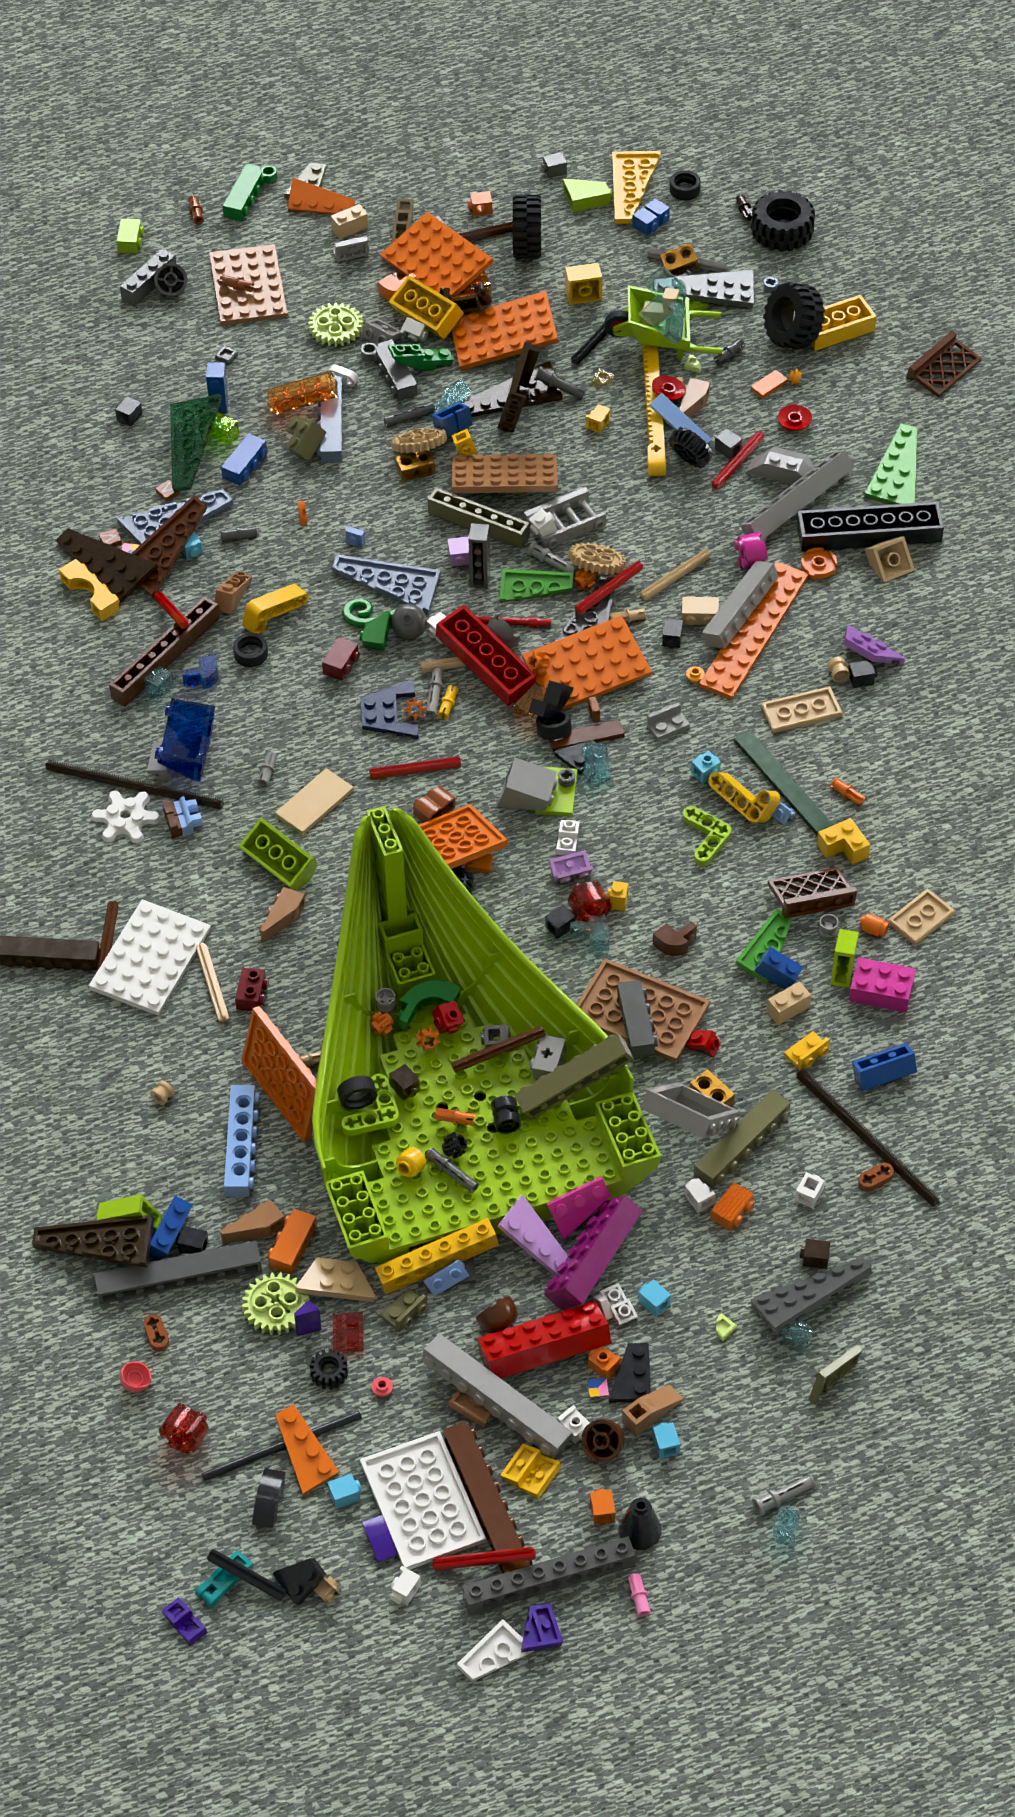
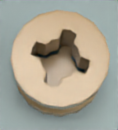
[150,1080,175,1106]

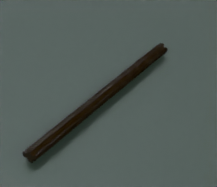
[45,759,224,810]
[796,1069,940,1207]

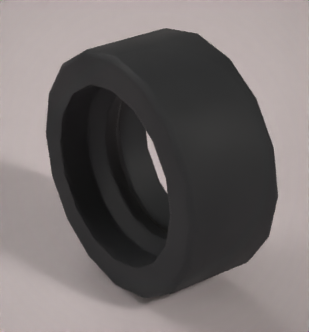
[670,170,701,201]
[233,633,268,667]
[536,710,572,740]
[337,1076,378,1110]

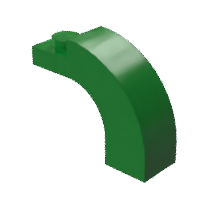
[398,980,461,1031]

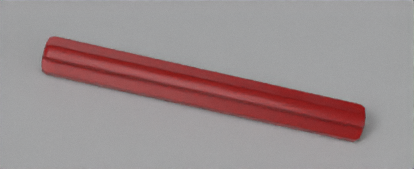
[711,431,764,490]
[575,561,643,615]
[154,591,190,629]
[369,756,461,779]
[432,1547,536,1571]

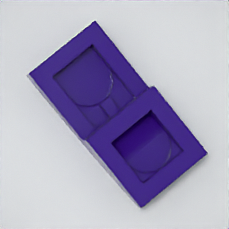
[362,1515,398,1563]
[161,1597,208,1646]

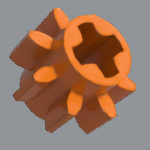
[574,568,596,591]
[528,651,550,673]
[403,697,427,721]
[369,1011,394,1036]
[415,1026,440,1052]

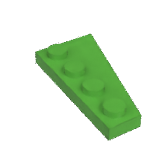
[499,569,574,602]
[735,909,793,984]

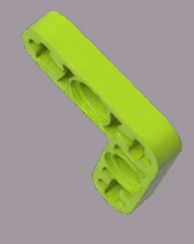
[683,806,732,866]
[342,1074,399,1136]

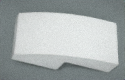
[556,820,580,856]
[599,1283,638,1326]

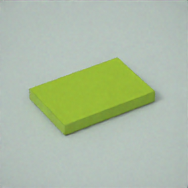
[535,767,578,817]

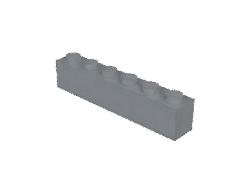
[702,561,779,649]

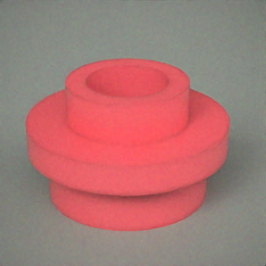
[372,1377,393,1397]

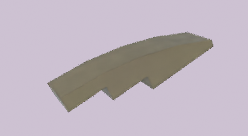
[392,198,414,243]

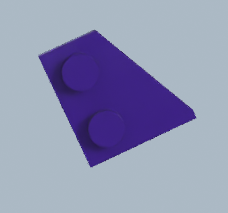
[521,1603,563,1653]

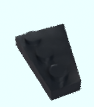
[609,1343,651,1403]

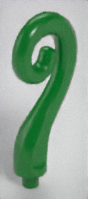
[342,598,396,628]

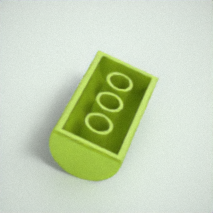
[238,817,317,890]

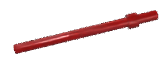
[445,615,551,628]

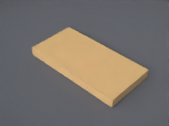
[761,686,843,733]
[275,768,354,835]

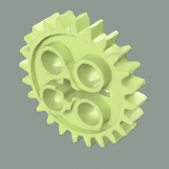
[308,303,363,347]
[242,1272,309,1335]

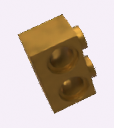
[660,243,699,277]
[395,450,435,482]
[690,1069,735,1107]

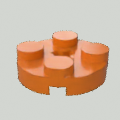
[801,548,837,580]

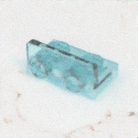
[435,378,471,412]
[582,740,611,781]

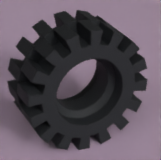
[310,1349,348,1390]

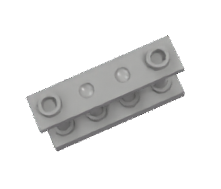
[524,487,606,549]

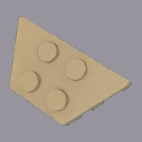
[295,1257,375,1302]

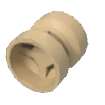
[827,657,850,682]

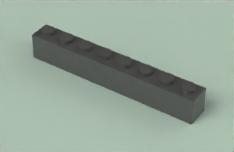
[94,1241,262,1304]

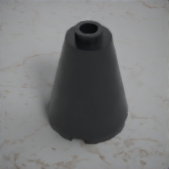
[619,1498,662,1550]

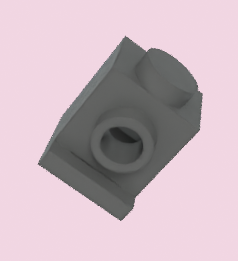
[481,1024,510,1048]

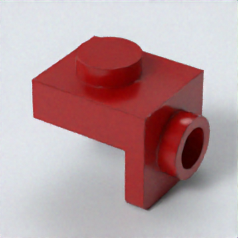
[686,1030,721,1057]

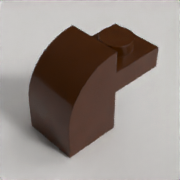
[653,921,697,956]

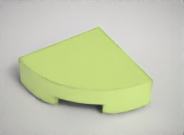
[684,354,701,373]
[716,1313,737,1341]

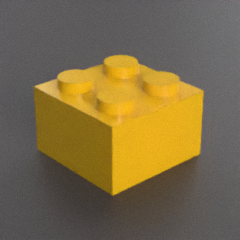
[565,263,602,305]

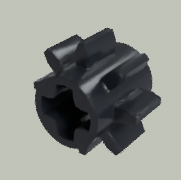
[442,1132,467,1159]

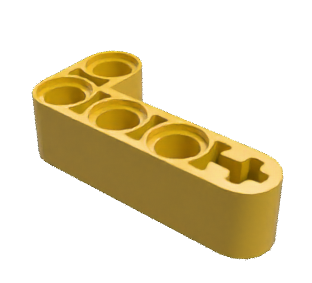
[242,584,309,634]
[708,772,781,823]

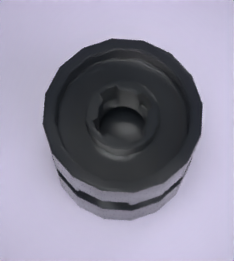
[491,1095,521,1134]

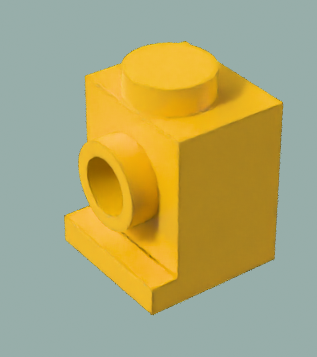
[586,404,610,433]
[452,429,477,456]
[606,881,628,911]

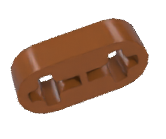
[858,1163,894,1192]
[144,1314,169,1352]

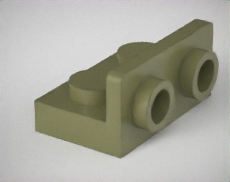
[381,1288,427,1332]

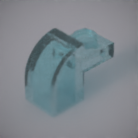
[570,916,609,951]

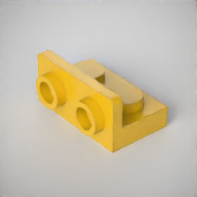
[784,1031,830,1071]

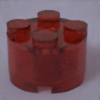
[568,880,612,925]
[159,1403,209,1454]

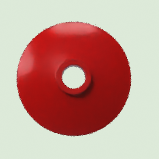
[652,375,686,401]
[778,404,812,431]

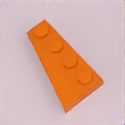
[288,177,355,215]
[275,1404,339,1496]

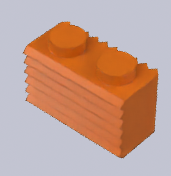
[710,1182,755,1231]

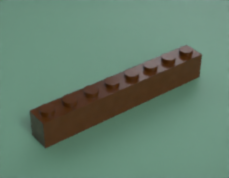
[109,596,220,707]
[443,1421,533,1574]

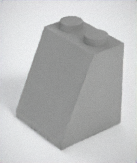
[497,758,558,811]

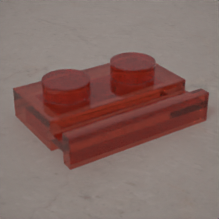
[333,1312,364,1353]

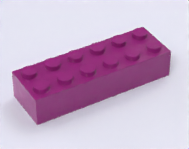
[544,1195,642,1310]

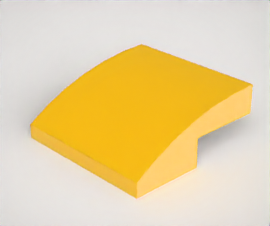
[500,1443,562,1499]

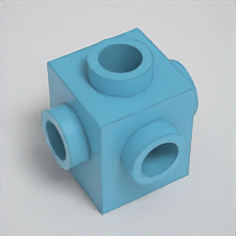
[691,751,721,784]

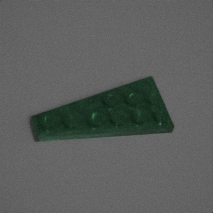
[170,394,222,493]

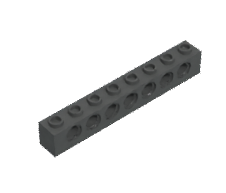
[462,1536,636,1616]

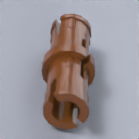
[188,195,204,224]
[219,274,254,292]

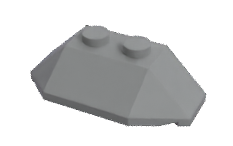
[747,447,814,484]

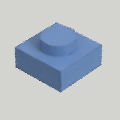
[345,526,365,547]

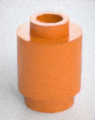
[859,913,889,937]

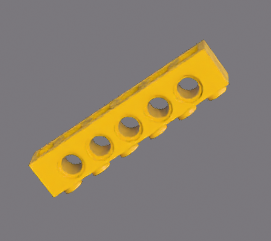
[375,1218,499,1294]

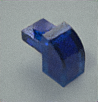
[182,654,219,690]

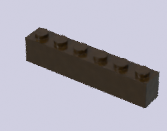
[0,936,100,971]

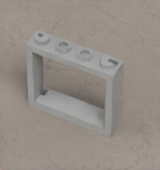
[641,1082,740,1138]

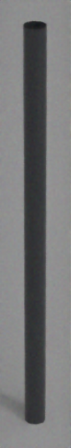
[201,1410,362,1481]

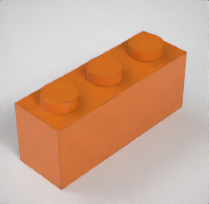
[267,1209,317,1275]

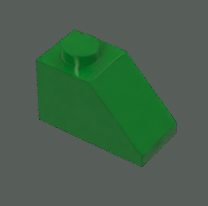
[360,611,391,651]

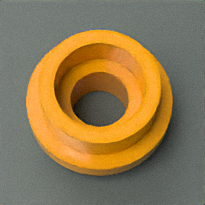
[788,368,802,385]
[686,666,704,683]

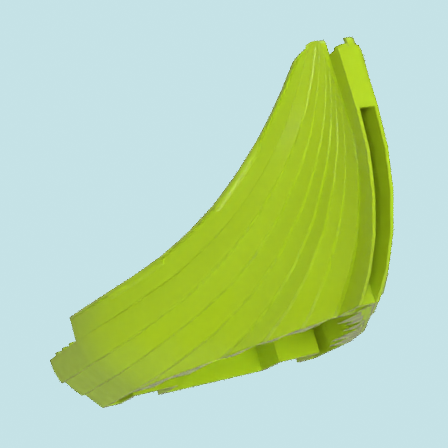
[312,806,661,1264]

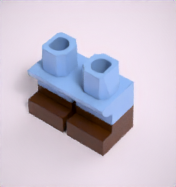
[162,796,203,838]

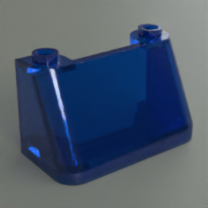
[154,698,215,782]

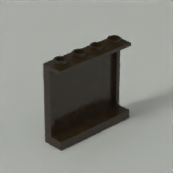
[497,342,541,433]

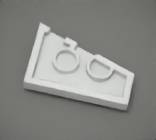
[456,1619,534,1682]

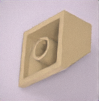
[865,536,915,583]

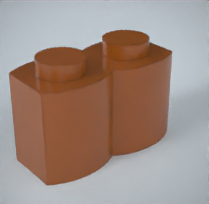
[413,786,456,822]

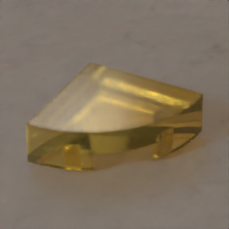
[592,369,615,385]

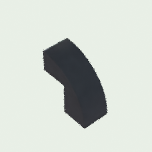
[528,680,574,717]
[252,1468,286,1528]

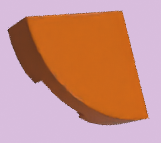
[298,501,307,526]

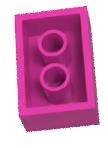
[849,957,916,1013]

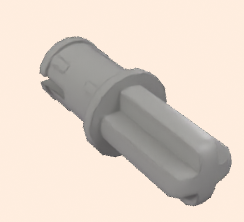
[257,752,277,787]

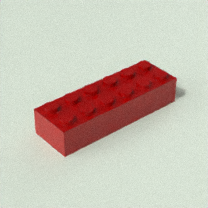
[435,604,537,706]
[477,1301,612,1379]

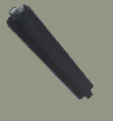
[571,323,608,365]
[207,1549,286,1601]

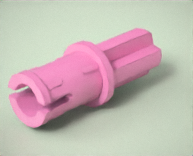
[628,1573,651,1617]

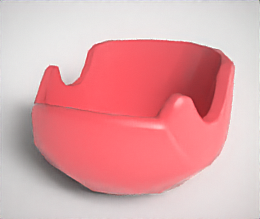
[120,1361,152,1393]

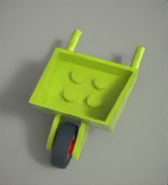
[604,285,723,360]

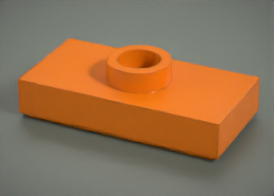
[460,854,493,873]

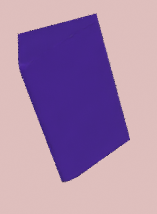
[294,1300,322,1336]

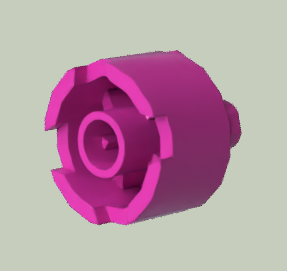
[734,532,768,571]

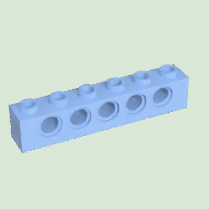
[224,1085,259,1197]

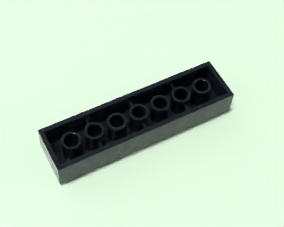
[797,502,944,552]

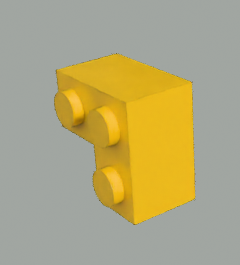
[817,818,870,865]

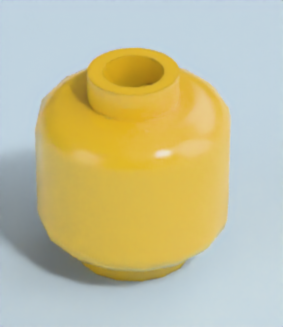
[396,1147,426,1177]

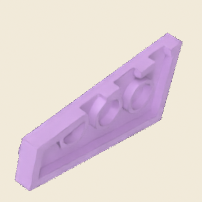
[497,1195,568,1276]

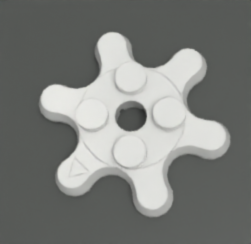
[91,791,161,843]

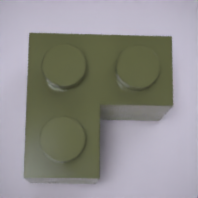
[286,415,327,461]

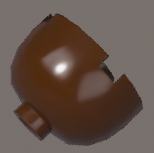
[476,1296,518,1334]
[581,1419,625,1462]

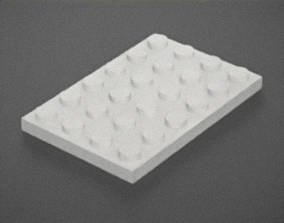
[89,899,211,1016]
[360,1431,486,1570]

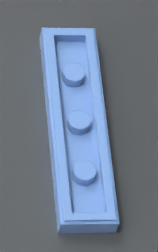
[649,393,712,444]

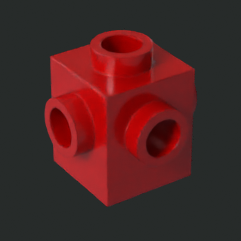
[431,1001,464,1034]

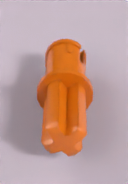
[830,777,865,805]
[434,1108,475,1126]

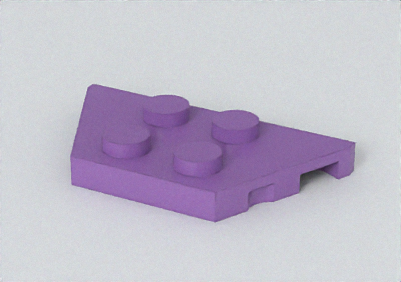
[843,625,906,665]

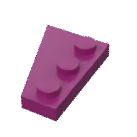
[546,1177,611,1240]

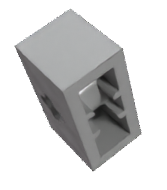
[530,1035,567,1079]

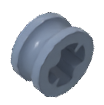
[763,277,778,293]

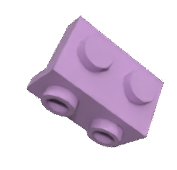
[548,850,593,884]

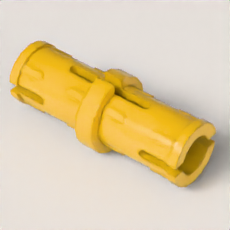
[437,685,459,720]

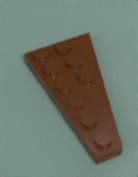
[131,495,207,598]

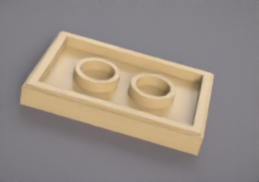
[888,888,955,946]

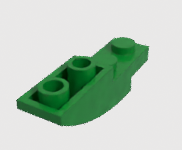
[388,344,454,370]

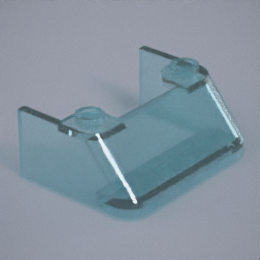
[639,266,686,344]

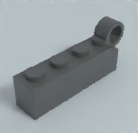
[361,339,418,401]

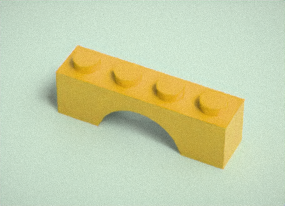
[59,559,120,621]

